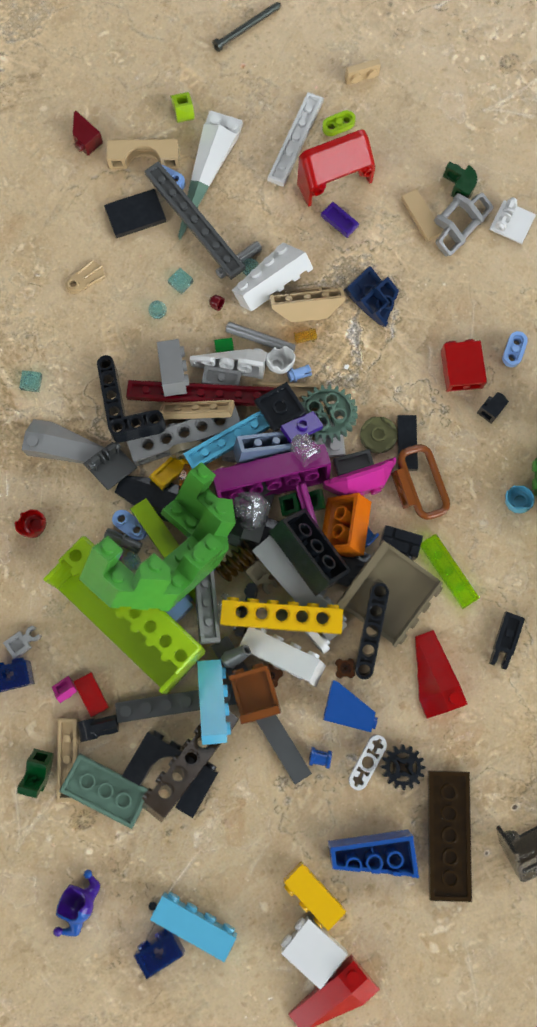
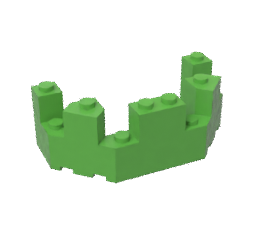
[79,462,236,611]

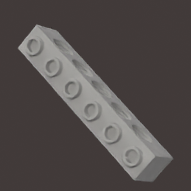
[127,407,240,466]

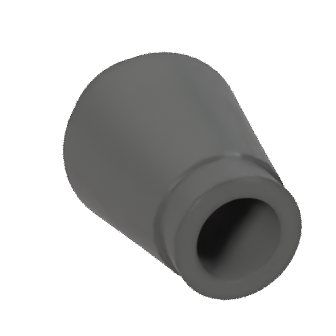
[221,645,251,669]

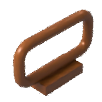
[391,444,450,520]

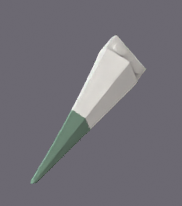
[178,110,243,240]

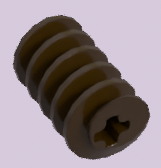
[215,540,257,582]

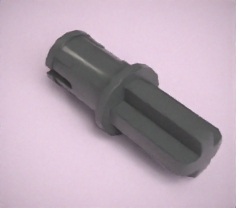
[104,528,143,554]

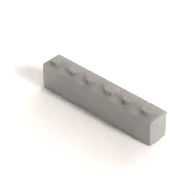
[252,536,348,641]

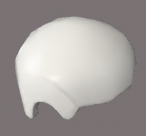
[266,346,296,374]

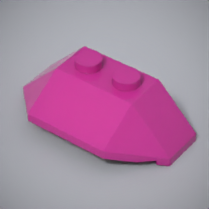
[322,457,397,496]

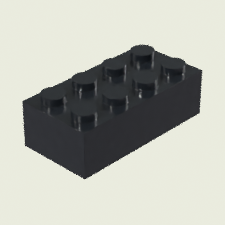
[269,508,351,597]

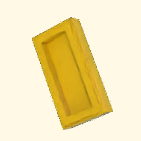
[149,457,190,491]

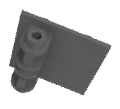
[83,442,137,490]

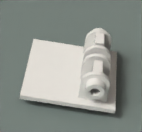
[489,197,536,244]

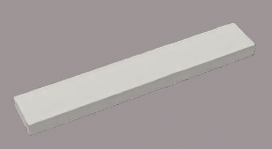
[268,92,324,187]

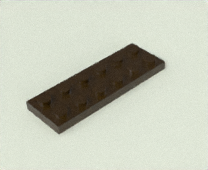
[428,771,472,902]

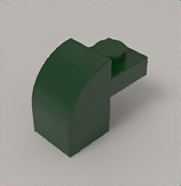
[443,162,477,199]
[279,489,326,517]
[17,748,54,798]

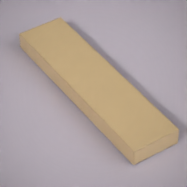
[159,400,235,420]
[56,718,79,802]

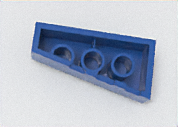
[328,829,419,879]

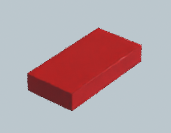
[73,672,110,717]

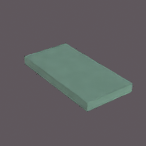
[59,753,148,829]

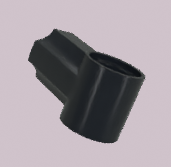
[77,715,119,742]

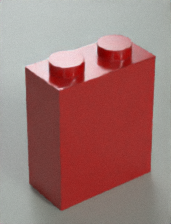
[441,339,487,392]

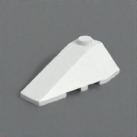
[189,348,267,379]

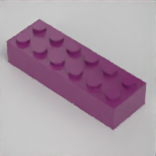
[212,444,331,506]

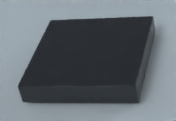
[254,382,307,432]

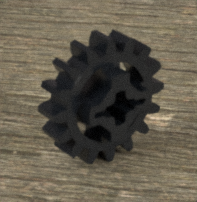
[380,744,426,790]

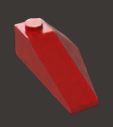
[415,630,468,719]
[288,954,380,1027]

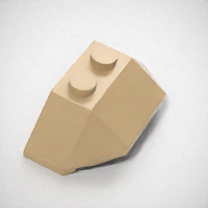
[270,286,345,323]

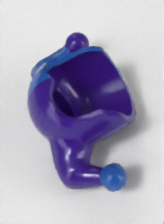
[53,869,101,937]

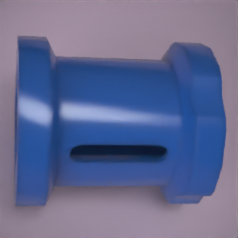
[309,747,332,769]

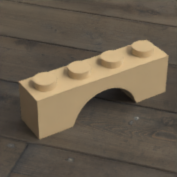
[107,138,180,169]

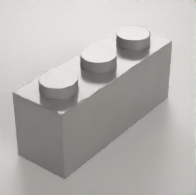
[157,339,189,397]

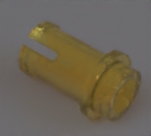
[294,328,317,344]

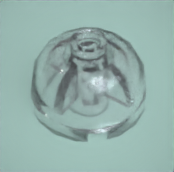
[234,491,270,531]

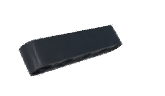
[355,582,389,679]

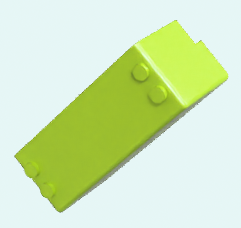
[43,536,206,694]

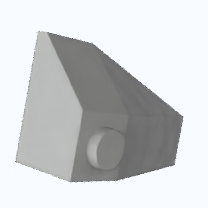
[22,419,104,464]

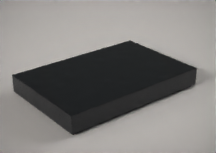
[104,188,167,238]

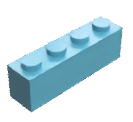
[197,659,231,745]
[150,892,237,962]

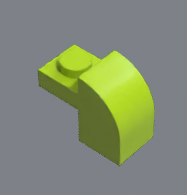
[171,92,195,123]

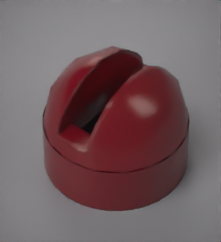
[209,295,225,311]

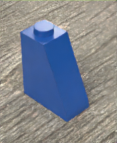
[323,680,378,732]

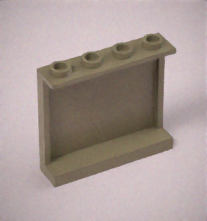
[337,540,443,647]

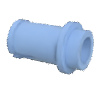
[287,364,312,383]

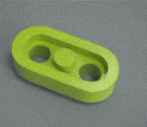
[322,110,356,136]

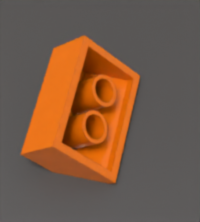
[322,493,372,557]

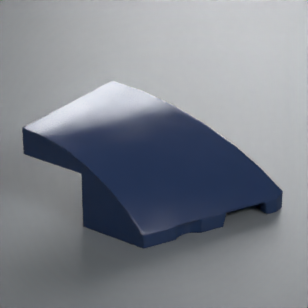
[343,266,399,327]

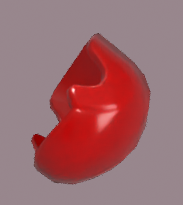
[14,509,47,539]

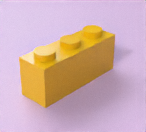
[284,861,346,931]

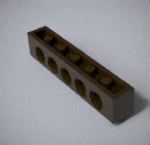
[142,711,239,823]

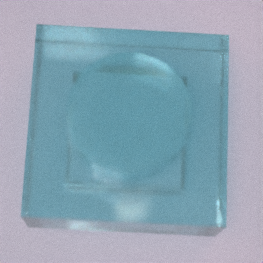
[168,268,194,294]
[19,370,42,392]

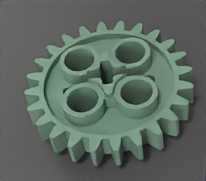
[300,384,358,443]

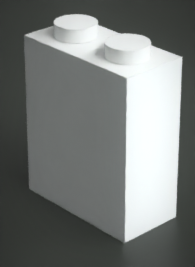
[281,915,348,990]

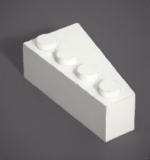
[232,242,313,311]

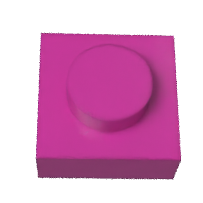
[52,676,77,703]

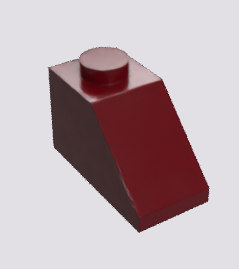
[73,111,103,156]

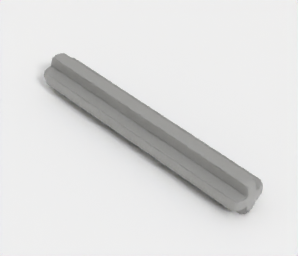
[226,322,296,352]

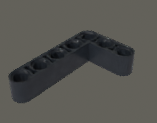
[97,355,166,443]

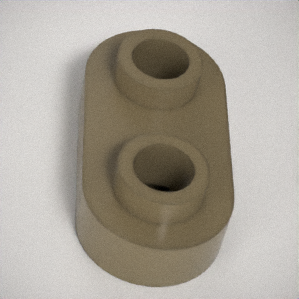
[169,440,204,460]

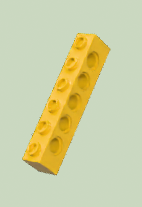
[220,597,343,635]

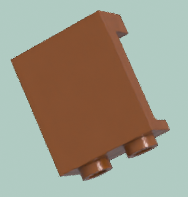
[228,662,281,724]

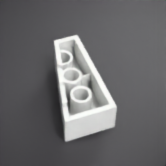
[239,628,326,687]

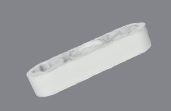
[348,735,387,790]

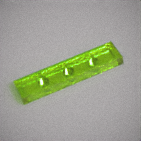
[420,534,480,609]

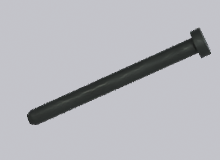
[212,2,281,52]

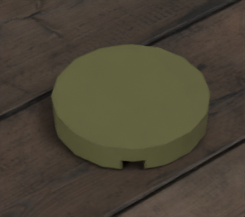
[360,417,397,454]

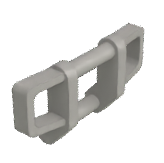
[434,193,493,256]

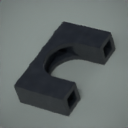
[122,730,219,818]

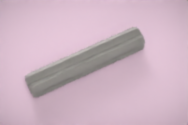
[216,241,262,279]

